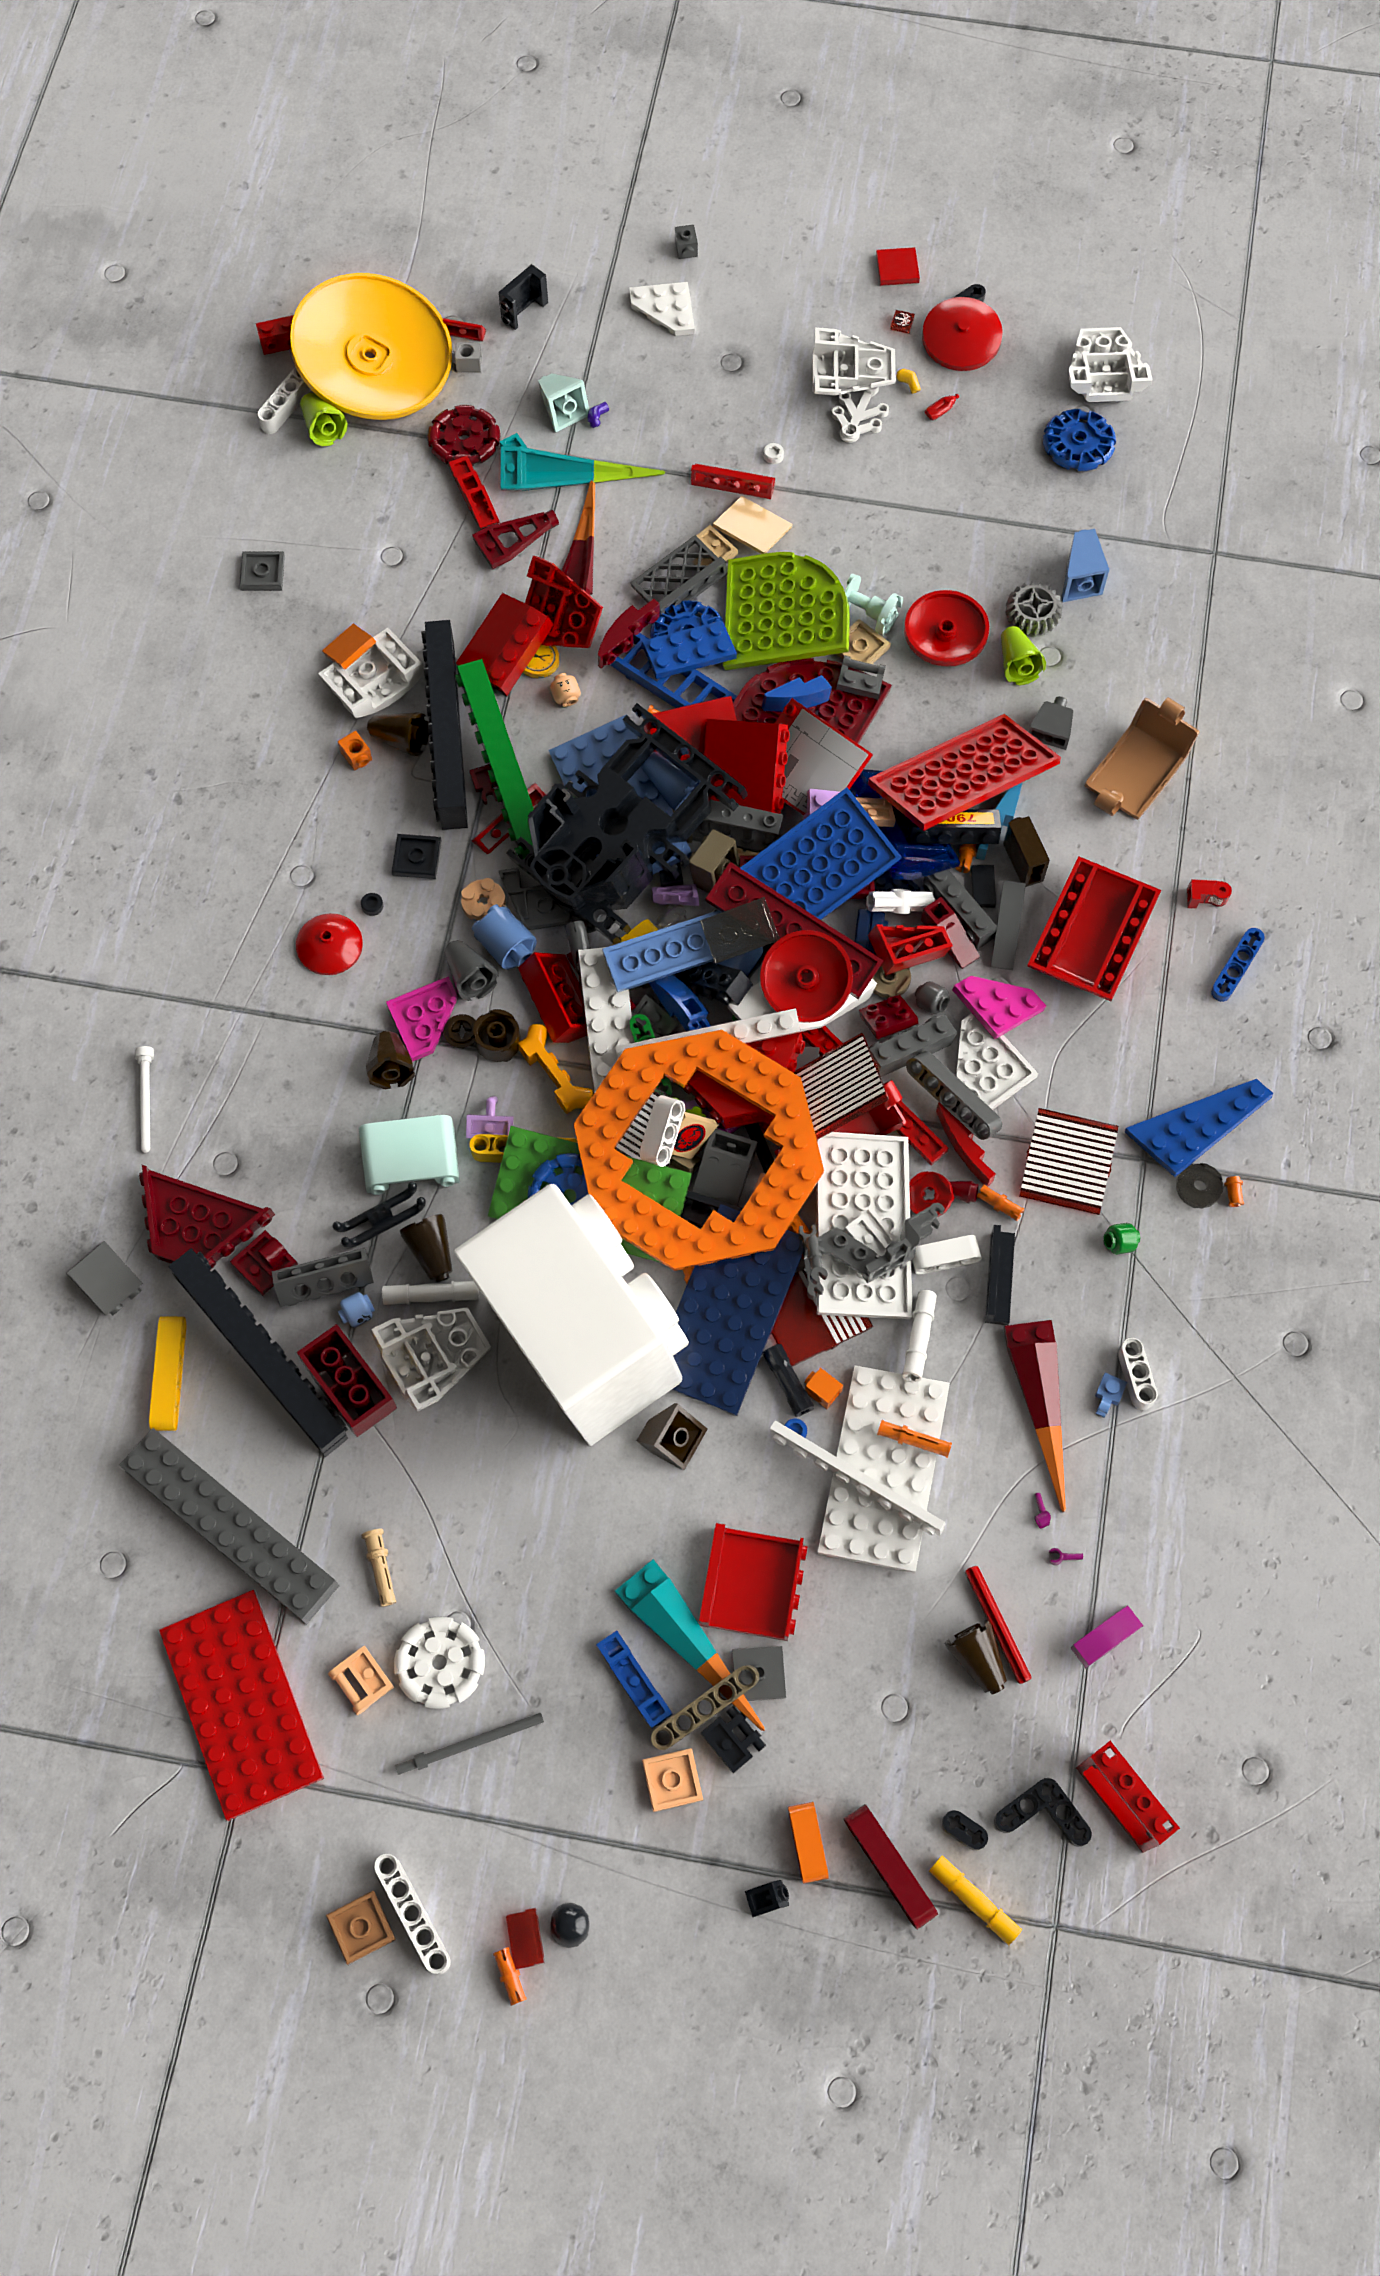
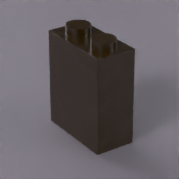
[1003,816,1050,887]

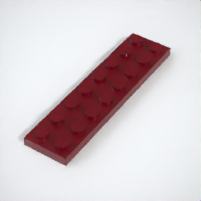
[705,862,884,1000]

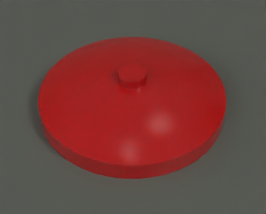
[922,297,1003,371]
[904,590,990,667]
[760,930,853,1023]

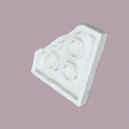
[629,282,695,336]

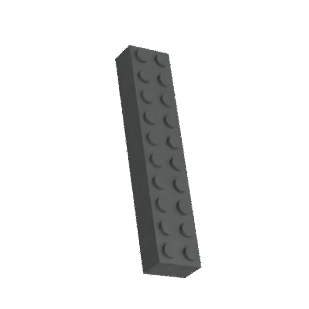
[119,1428,339,1625]

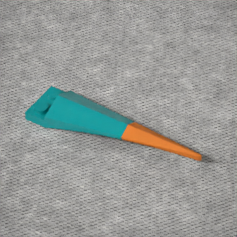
[615,1559,765,1731]

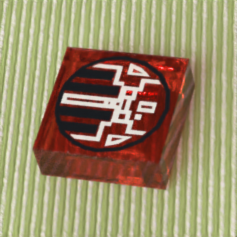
[891,310,915,334]

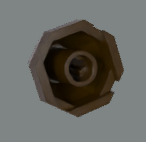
[366,1031,415,1090]

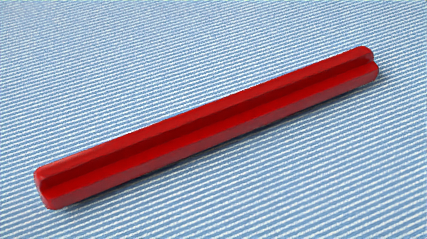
[965,1566,1032,1684]

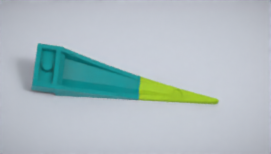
[501,447,665,491]

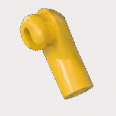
[896,368,921,394]

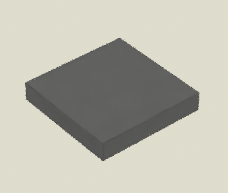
[239,551,285,591]

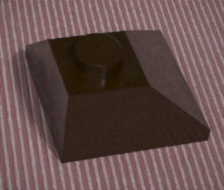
[636,1403,708,1470]

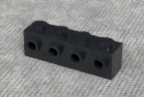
[673,962,753,1006]

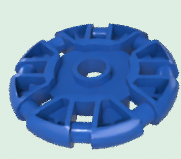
[1043,409,1116,471]
[650,600,723,638]
[528,1153,588,1205]

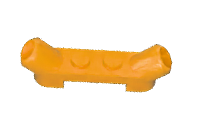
[518,1024,594,1114]

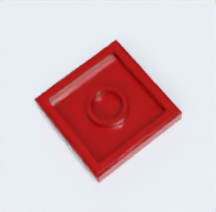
[876,247,920,286]

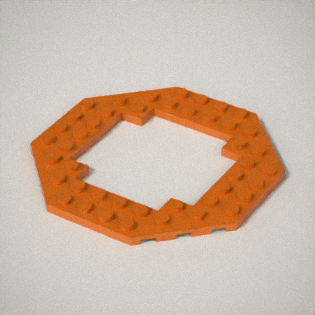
[573,1030,824,1271]

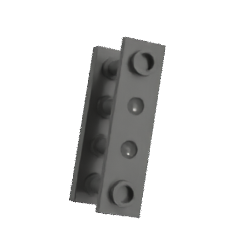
[692,800,783,853]

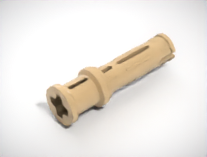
[361,1529,396,1607]

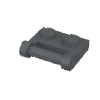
[836,655,886,700]

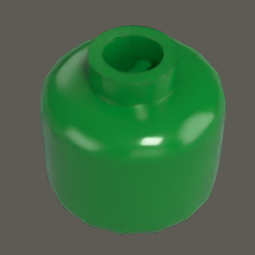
[1103,1222,1141,1255]

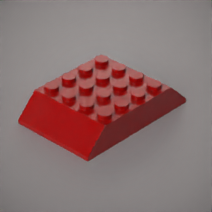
[1027,856,1161,1002]

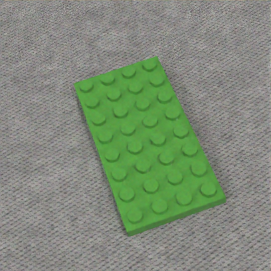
[488,1126,692,1263]

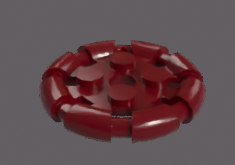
[427,405,501,466]

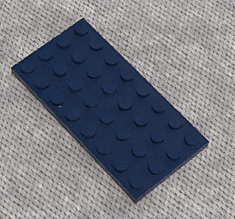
[672,1204,804,1416]

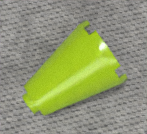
[300,393,348,446]
[1001,626,1046,685]

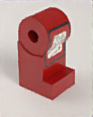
[1187,879,1232,909]

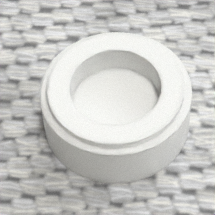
[763,443,784,464]

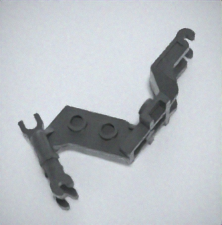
[798,1203,945,1300]

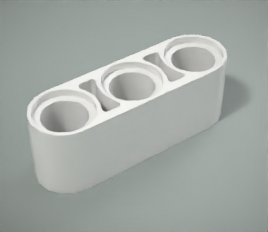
[640,1095,685,1167]
[912,1235,982,1275]
[1118,1338,1158,1411]

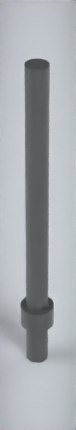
[395,1713,544,1775]

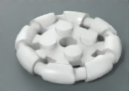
[394,1617,485,1709]

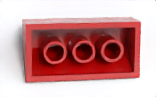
[518,952,587,1043]

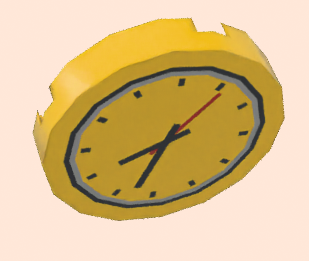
[523,645,559,678]

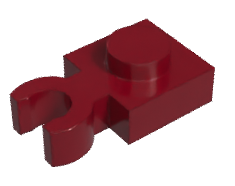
[469,764,497,805]

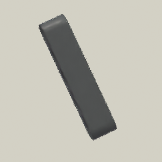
[906,1051,1002,1140]

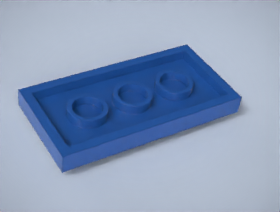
[642,620,737,679]

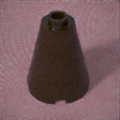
[367,712,429,756]
[400,1214,452,1283]
[944,1620,1007,1695]

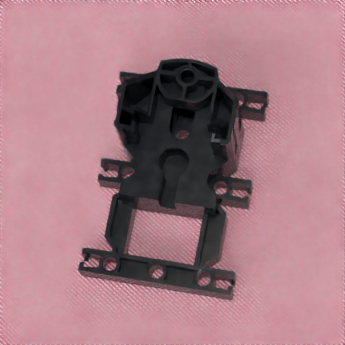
[506,703,748,945]

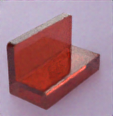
[506,1908,545,1969]

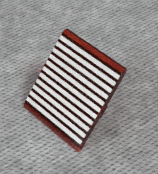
[794,1033,889,1139]
[1019,1108,1119,1215]

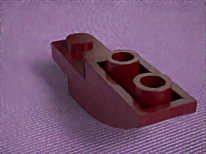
[598,599,660,669]

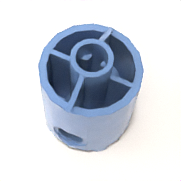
[472,904,537,970]

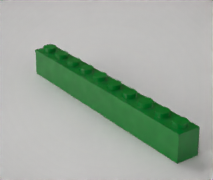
[455,659,534,859]

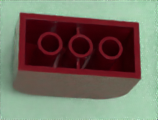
[296,1324,397,1437]

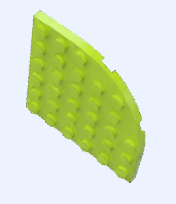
[723,552,850,670]

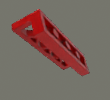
[691,463,775,499]

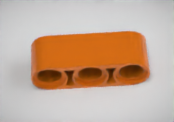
[788,1802,829,1884]

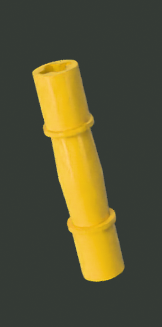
[929,1855,1022,1946]

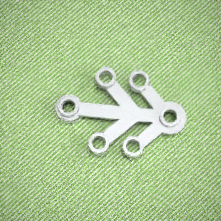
[832,387,889,443]

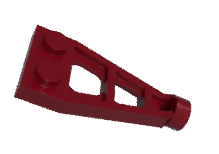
[472,509,559,569]

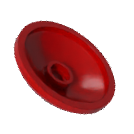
[296,913,363,975]

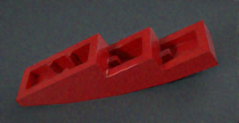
[449,455,500,530]
[936,1102,996,1187]

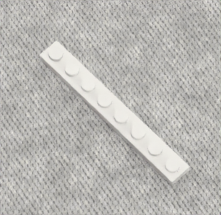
[615,1008,801,1060]
[770,1420,945,1536]

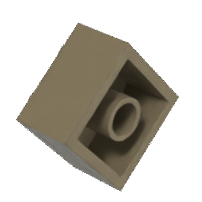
[689,829,739,893]

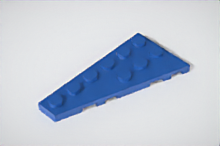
[1125,1079,1273,1177]

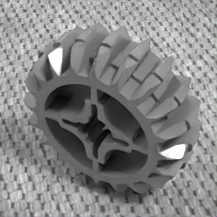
[1005,582,1063,636]

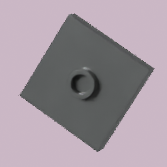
[732,1646,786,1701]

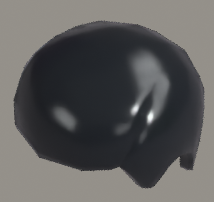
[550,1903,590,1948]

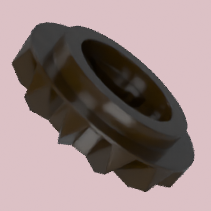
[444,1014,476,1049]

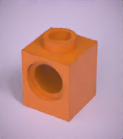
[338,731,372,771]
[804,1367,843,1409]

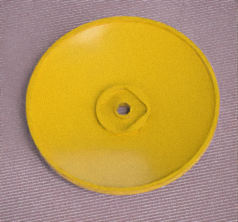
[290,273,452,420]

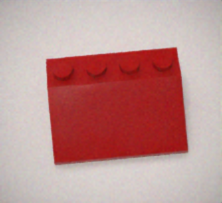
[456,592,553,696]

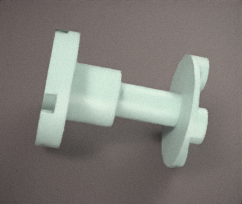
[845,574,903,636]

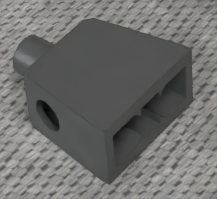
[1029,696,1073,750]

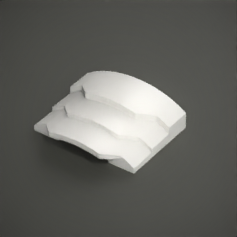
[318,628,424,718]

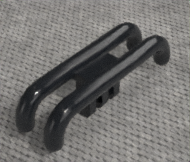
[332,1182,426,1248]

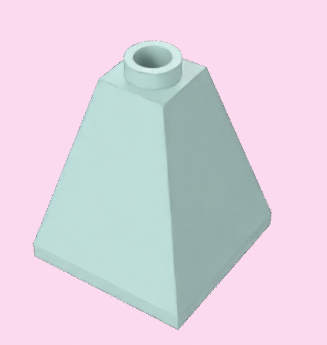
[538,373,589,432]

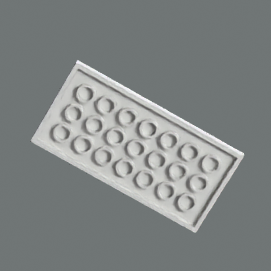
[815,1131,912,1320]
[818,1366,950,1574]

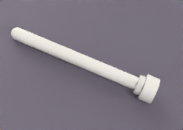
[135,1046,154,1153]

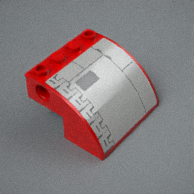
[774,698,873,815]

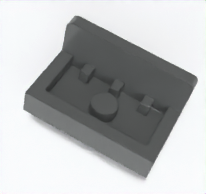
[631,994,681,1040]

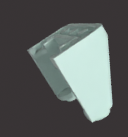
[359,1115,460,1195]

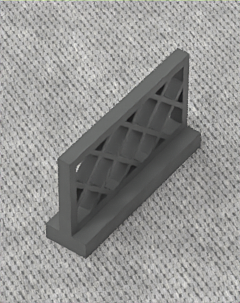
[630,535,727,616]

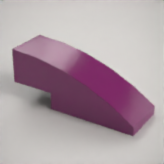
[1071,1605,1144,1668]

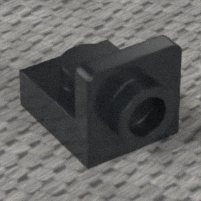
[745,1880,789,1918]

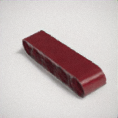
[844,1804,938,1930]

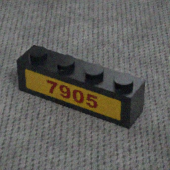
[909,809,1002,844]

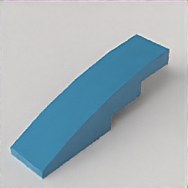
[976,782,1023,860]

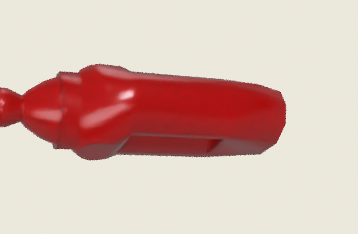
[925,394,959,420]

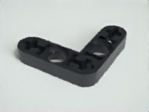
[994,1778,1092,1847]

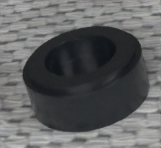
[361,893,384,916]

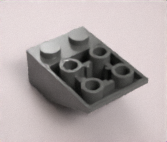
[692,1129,757,1206]

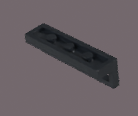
[681,1191,743,1228]
[985,1224,1015,1325]

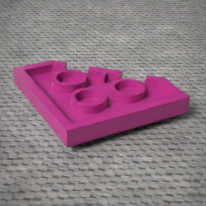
[386,976,458,1062]
[952,976,1046,1039]

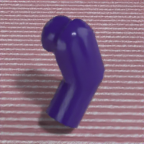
[587,402,609,428]

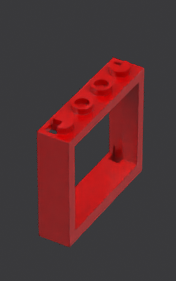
[1076,1740,1180,1853]

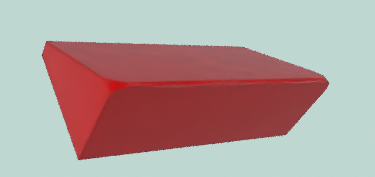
[443,318,486,341]

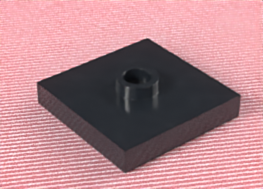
[392,834,442,879]

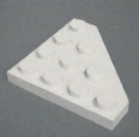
[956,1013,1038,1110]

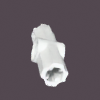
[866,889,935,914]

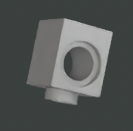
[452,343,482,372]

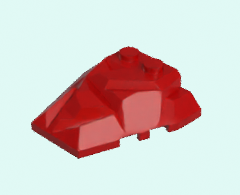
[525,556,603,648]

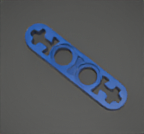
[1211,928,1265,1002]

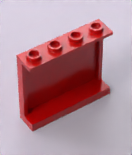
[649,696,737,760]
[704,719,790,814]
[699,1523,808,1641]

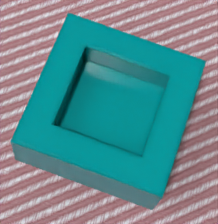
[499,433,527,448]

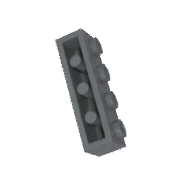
[922,862,997,950]
[864,1014,957,1078]

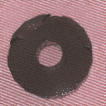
[1176,1163,1224,1209]

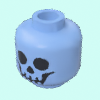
[338,1292,375,1327]

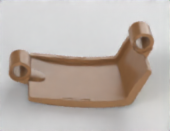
[1084,697,1200,820]

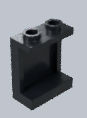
[498,264,548,330]

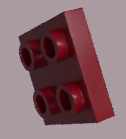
[859,995,919,1039]
[230,1230,298,1296]

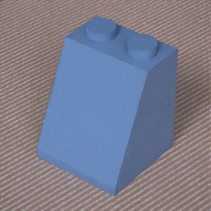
[1061,529,1109,602]

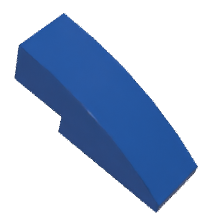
[761,675,832,711]

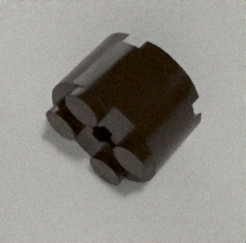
[473,1009,521,1062]

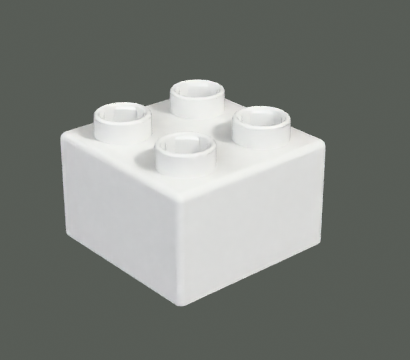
[454,1184,689,1446]

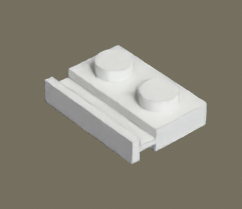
[843,1208,899,1256]

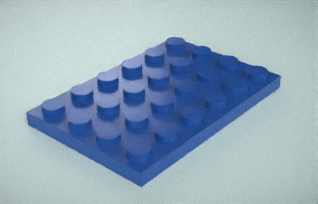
[740,787,902,920]

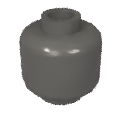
[915,981,950,1014]

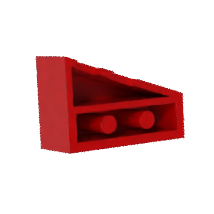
[868,924,953,975]

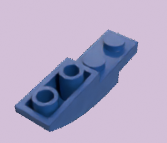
[649,975,711,1032]

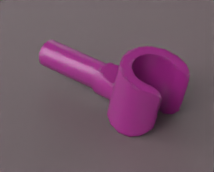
[1034,1493,1051,1529]
[1049,1548,1083,1565]

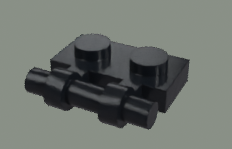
[701,1706,766,1774]

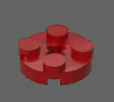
[909,1171,954,1217]

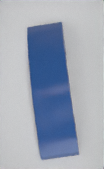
[596,1630,673,1729]

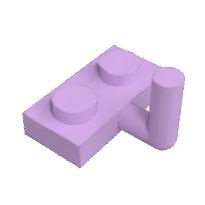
[466,1096,514,1138]

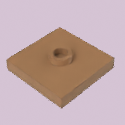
[326,1890,396,1965]

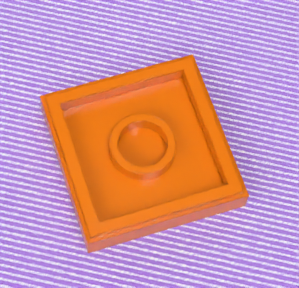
[322,623,376,670]

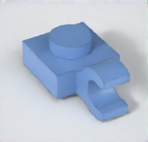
[1095,1373,1127,1418]

